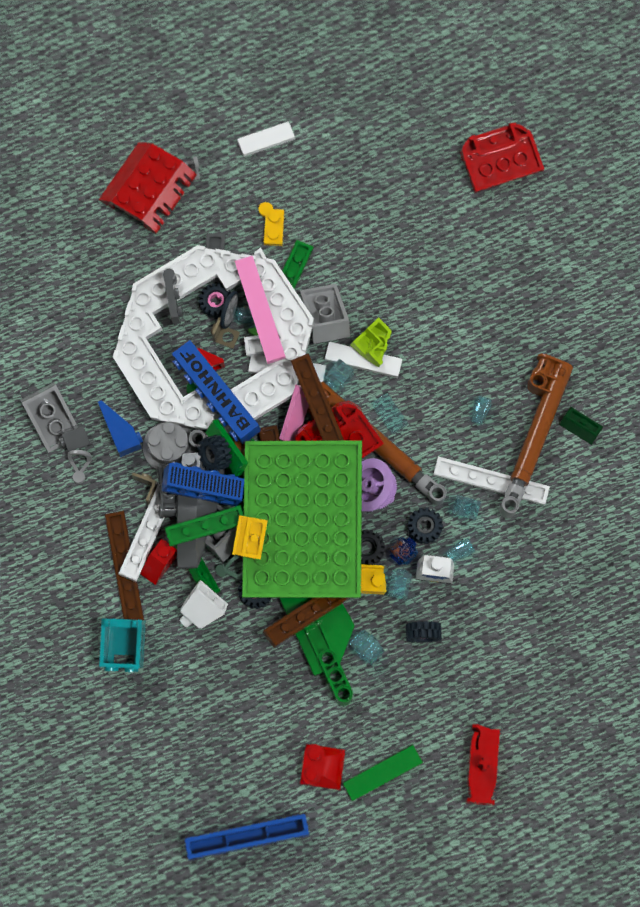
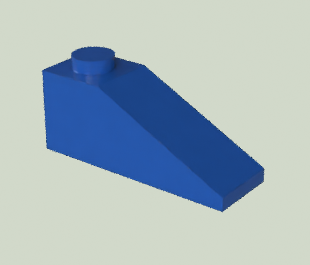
[98,400,143,457]

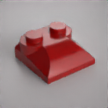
[300,744,345,790]

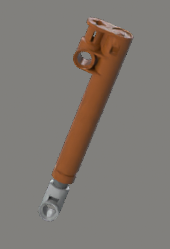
[499,353,573,518]
[307,381,447,505]

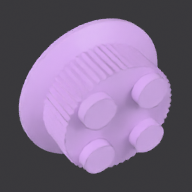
[362,458,397,512]

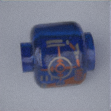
[389,537,418,566]

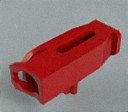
[466,724,500,806]

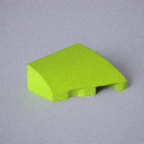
[350,318,392,367]

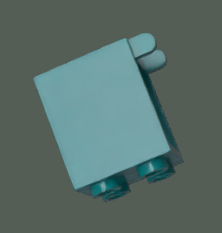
[99,618,146,672]

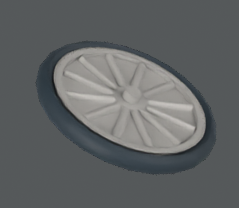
[220,291,239,329]

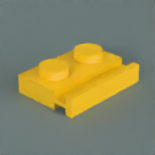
[232,515,268,559]
[361,564,386,595]

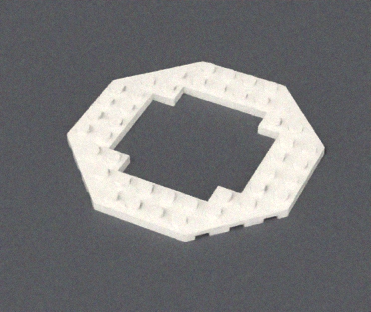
[113,245,314,435]

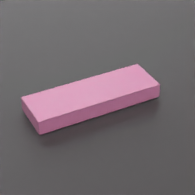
[279,385,309,441]

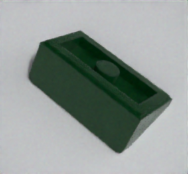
[559,407,603,445]

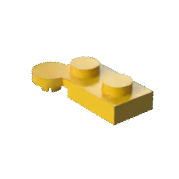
[258,202,284,246]

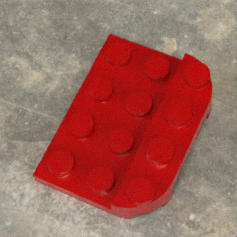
[461,123,544,193]
[295,400,384,458]

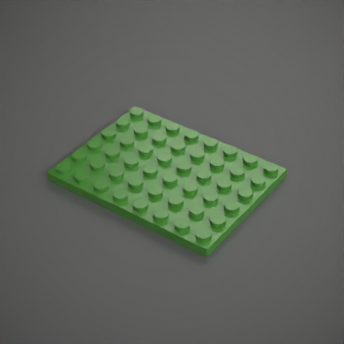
[242,441,362,598]

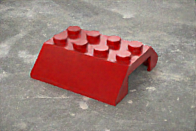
[99,142,197,234]

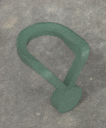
[216,555,243,579]

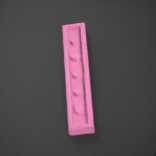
[235,255,286,364]

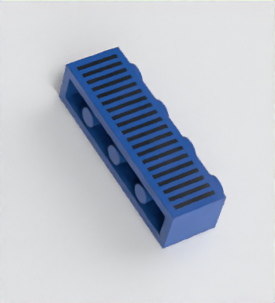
[161,462,244,507]

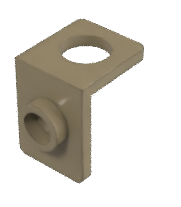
[211,318,240,348]
[132,472,158,505]

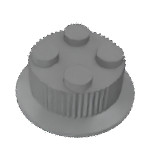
[143,422,196,470]

